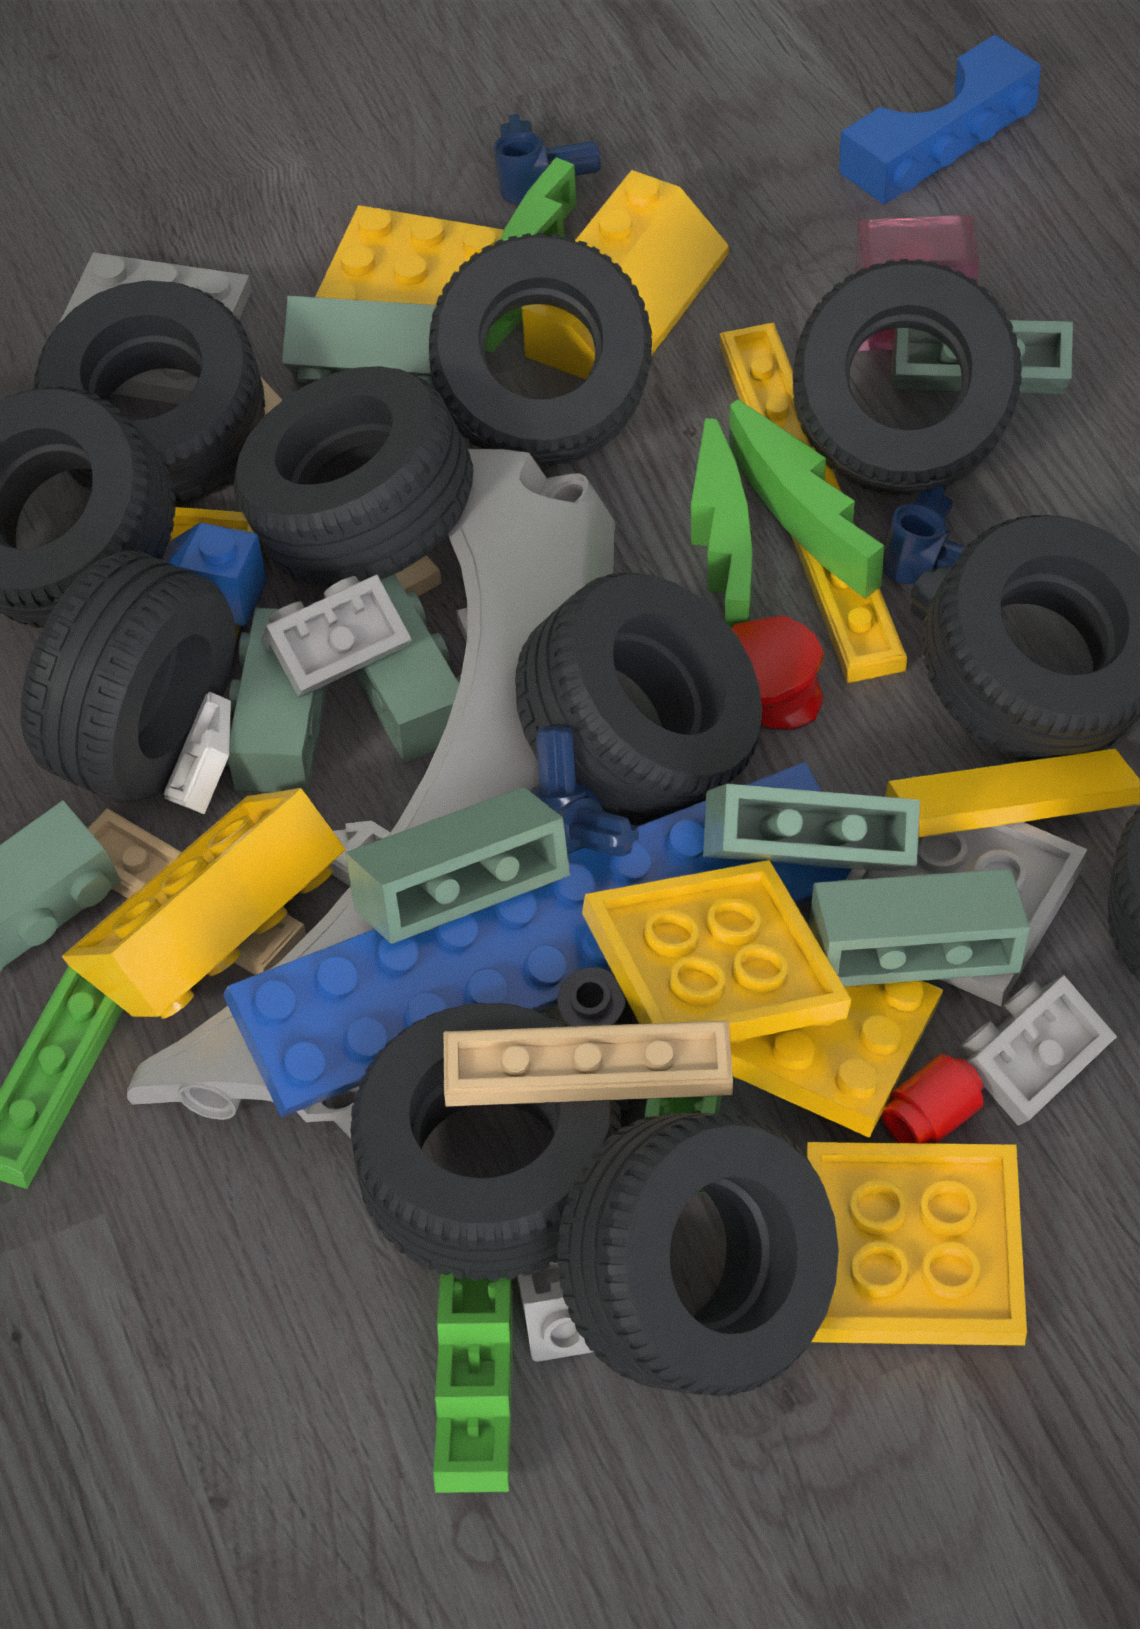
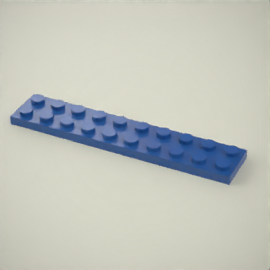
[223,762,852,1118]

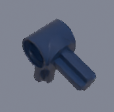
[494,114,601,204]
[883,486,965,584]
[530,725,639,857]

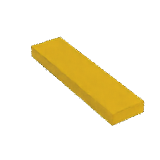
[885,749,1140,838]

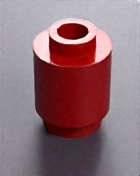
[881,1054,984,1144]

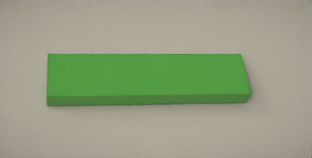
[0,965,124,1189]

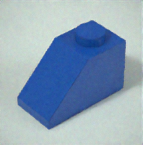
[161,522,267,627]

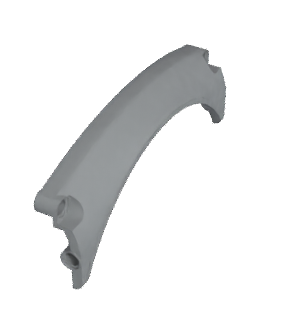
[127,449,616,1139]

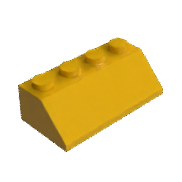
[522,170,729,380]
[62,788,346,1018]

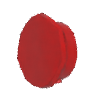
[731,615,825,730]

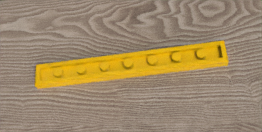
[719,322,907,683]

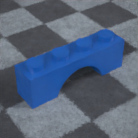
[839,34,1041,205]

